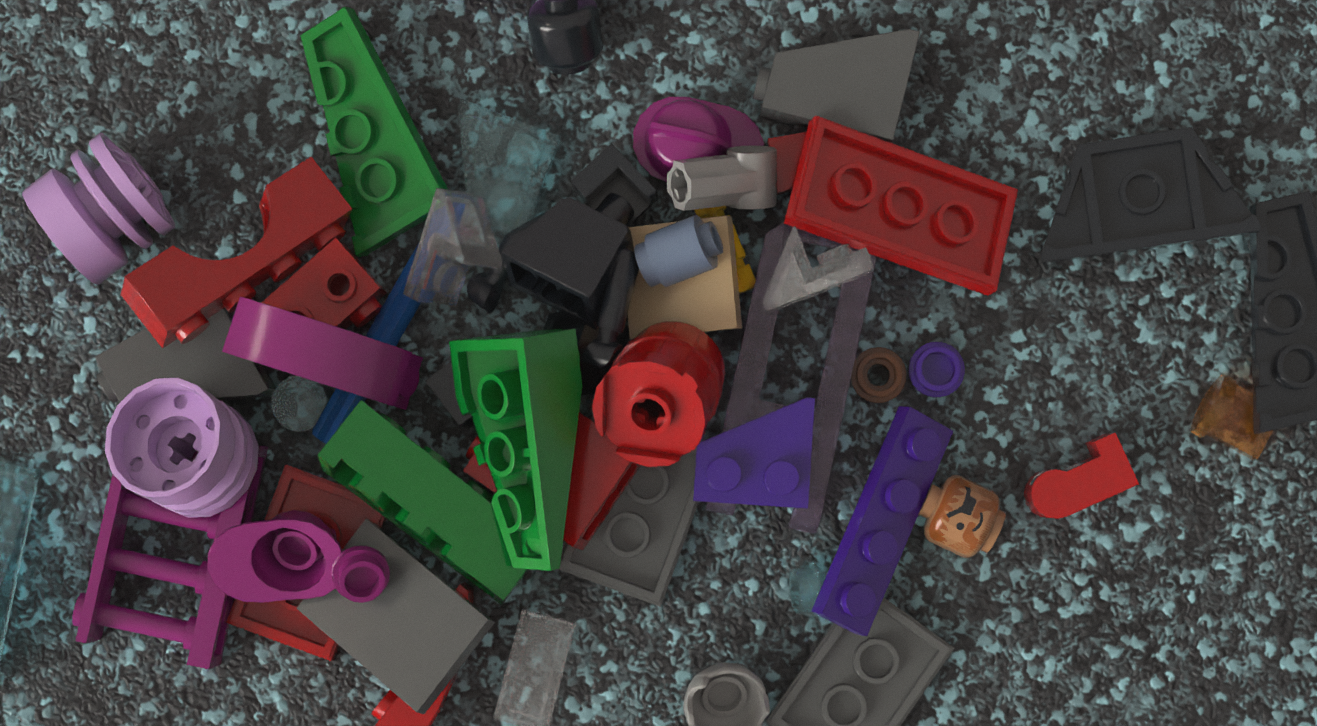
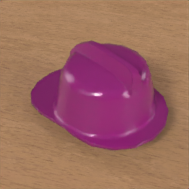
[633,97,764,182]
[207,510,343,603]

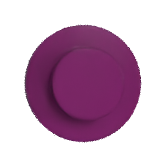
[331,546,390,603]

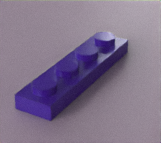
[811,406,953,637]

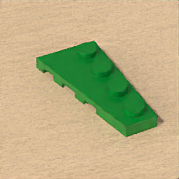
[300,7,455,256]

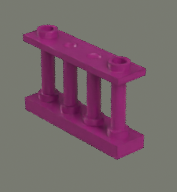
[72,445,268,669]

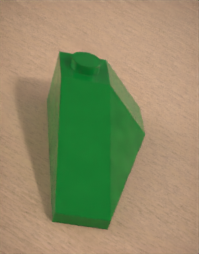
[449,329,582,571]

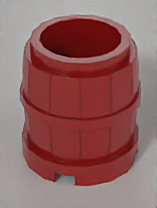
[592,321,725,467]

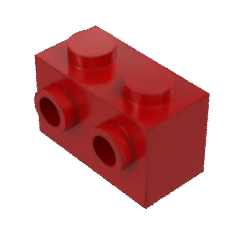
[261,237,387,330]

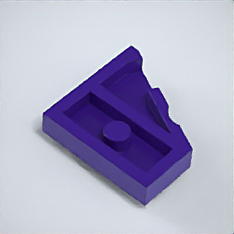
[693,398,815,509]

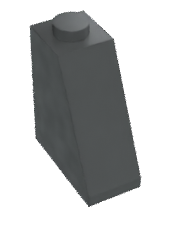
[752,29,920,143]
[95,308,278,403]

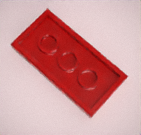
[784,115,1018,296]

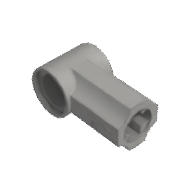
[667,146,777,211]

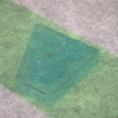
[458,99,562,235]

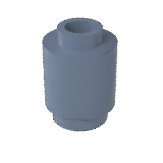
[634,215,723,287]

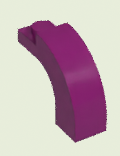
[222,296,423,410]

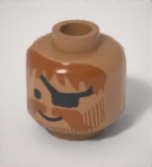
[918,475,1006,558]

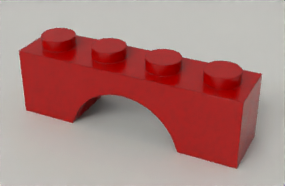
[121,157,352,349]

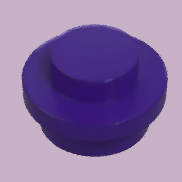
[908,342,965,398]

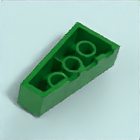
[318,400,529,605]

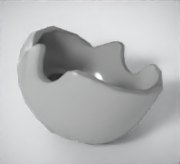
[683,662,770,726]

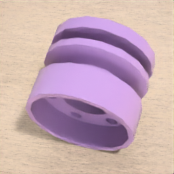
[22,132,175,285]
[105,378,259,518]

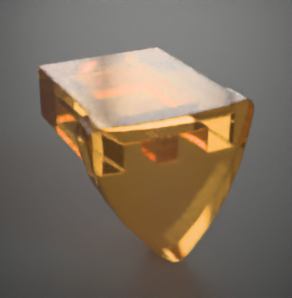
[1191,373,1273,460]

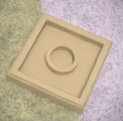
[628,216,742,339]

